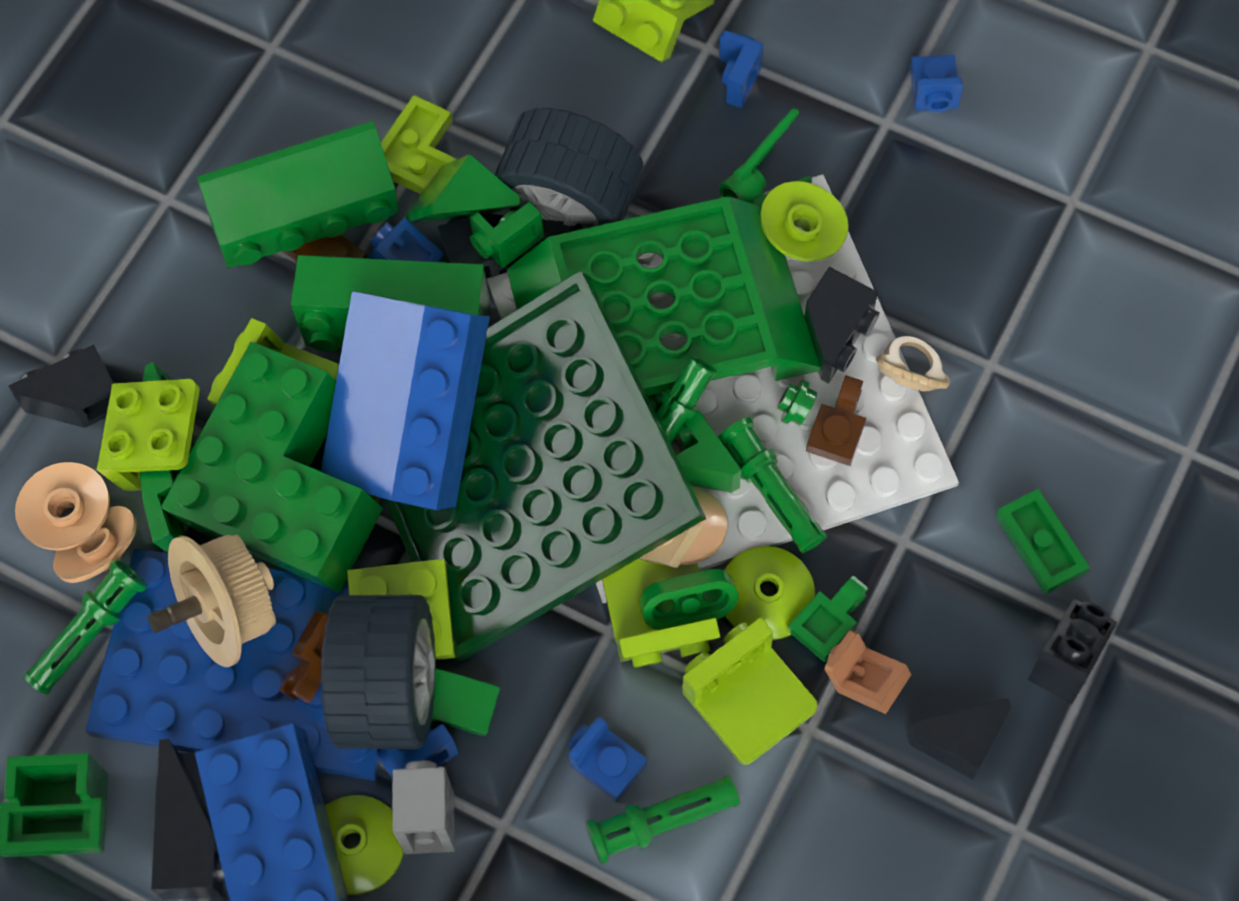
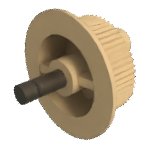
[147,535,276,667]

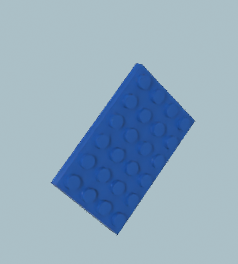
[85,549,383,781]

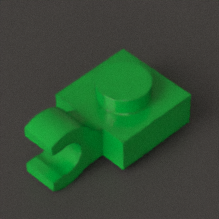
[788,576,868,663]

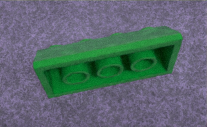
[197,121,399,269]

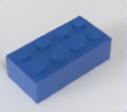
[195,723,349,901]

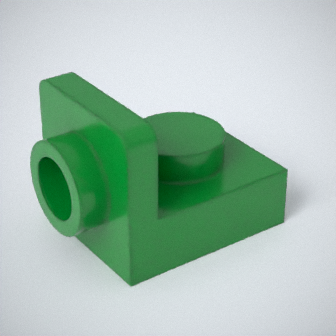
[469,202,544,268]

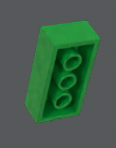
[291,255,491,352]

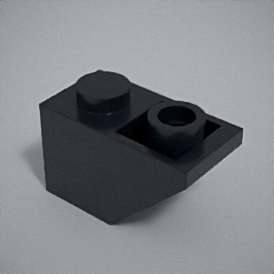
[804,267,880,384]
[8,344,114,428]

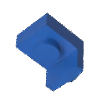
[719,30,764,109]
[910,55,963,112]
[367,217,444,262]
[568,716,648,802]
[376,724,459,779]

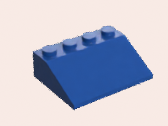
[321,291,490,510]

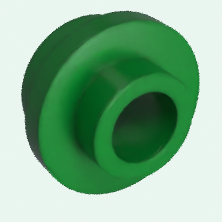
[777,379,817,426]

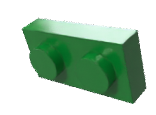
[995,488,1090,595]

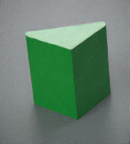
[406,154,521,223]

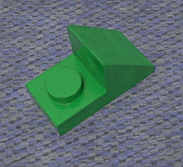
[675,406,741,493]

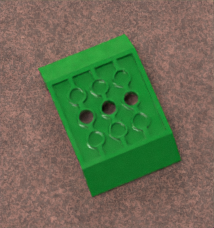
[507,196,820,396]

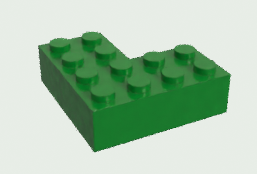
[161,341,383,593]

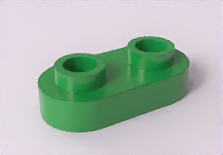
[639,569,739,630]

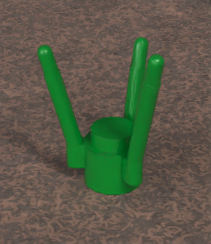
[719,108,812,206]

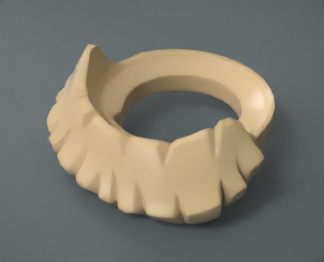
[875,336,950,391]

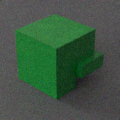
[0,753,108,857]

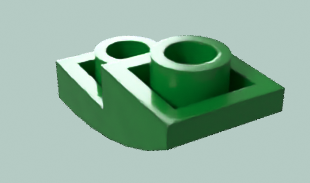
[431,668,500,736]

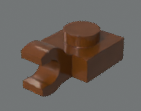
[806,375,866,466]
[279,611,328,703]

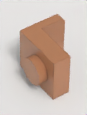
[825,631,911,714]

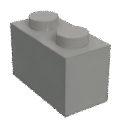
[393,761,455,854]

